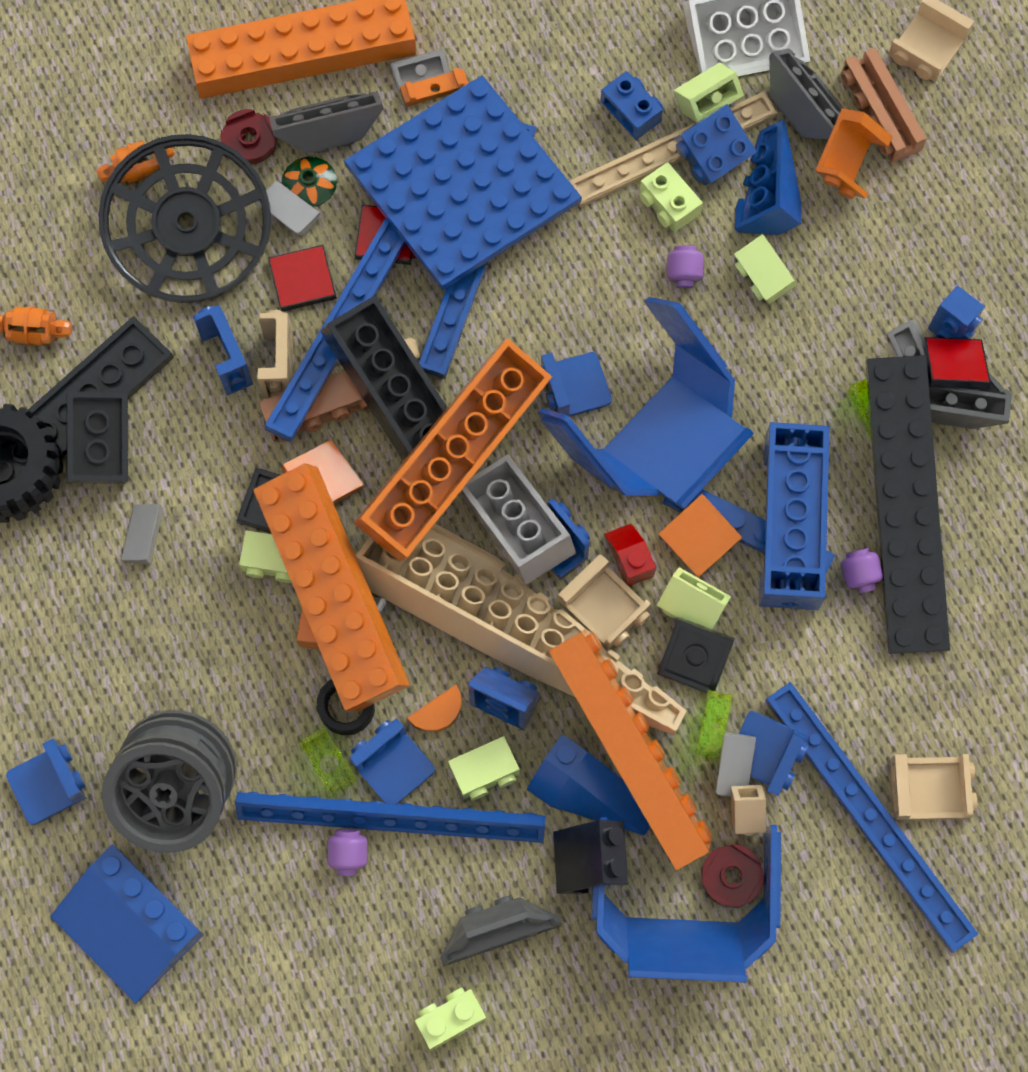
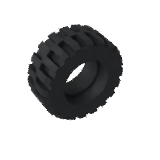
[0,404,63,523]

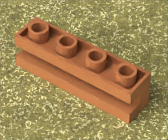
[841,47,927,163]
[259,371,371,442]

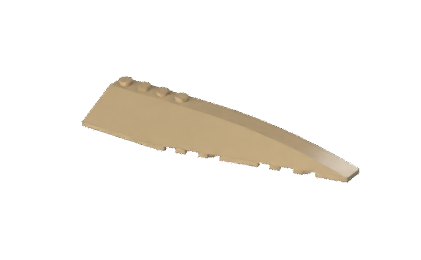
[356,523,687,735]

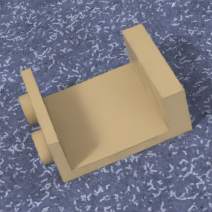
[888,0,974,82]

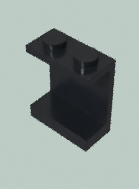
[553,820,628,895]

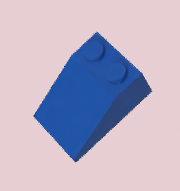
[468,667,540,730]

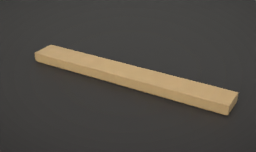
[569,91,778,207]

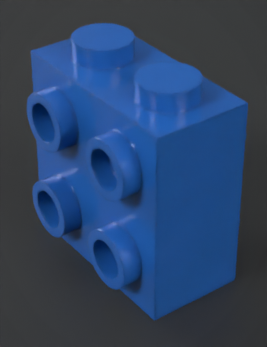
[674,104,757,186]

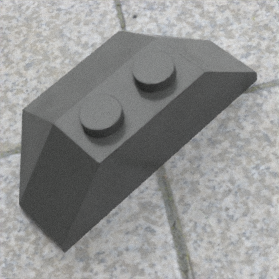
[769,48,843,140]
[269,91,384,154]
[928,373,1012,429]
[440,895,562,967]

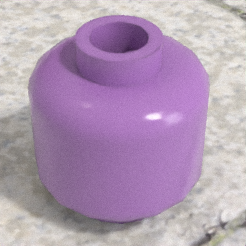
[667,245,704,288]
[841,548,883,593]
[327,829,368,876]

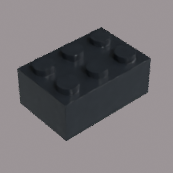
[66,391,128,484]

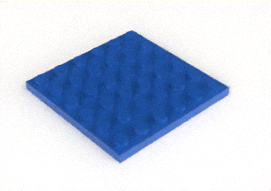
[344,75,582,291]

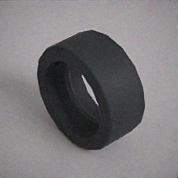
[317,679,375,735]

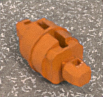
[96,140,175,184]
[0,306,72,346]

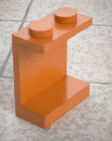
[815,108,893,199]

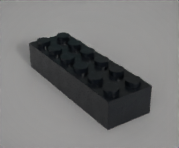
[321,295,447,461]

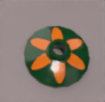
[281,156,337,207]

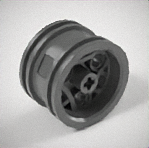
[102,710,237,853]

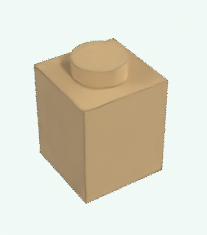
[731,785,766,836]

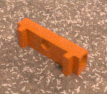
[400,68,468,107]

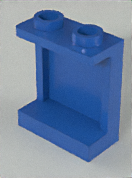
[193,305,253,395]

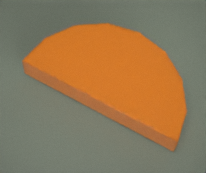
[406,684,461,732]

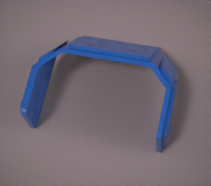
[538,297,754,509]
[592,817,781,983]

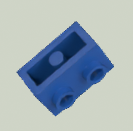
[600,71,663,140]
[928,285,985,339]

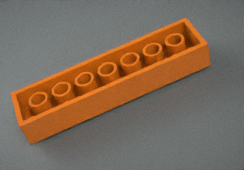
[186,0,416,99]
[354,338,552,562]
[253,463,410,712]
[549,629,712,871]

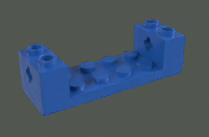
[759,422,830,610]

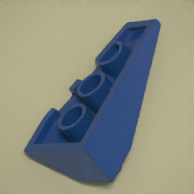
[735,120,801,235]
[526,734,650,835]

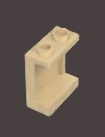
[257,310,293,399]
[557,554,651,650]
[890,754,977,820]

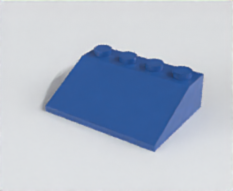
[50,844,204,1004]

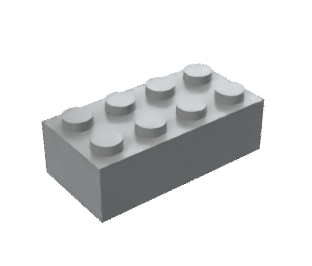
[461,454,576,585]

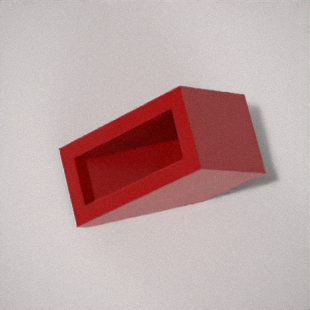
[604,523,656,586]

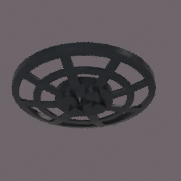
[98,134,271,303]

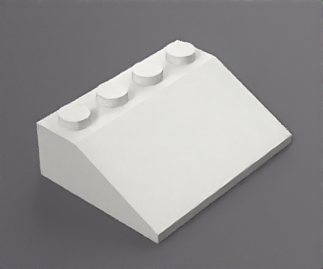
[683,0,810,76]

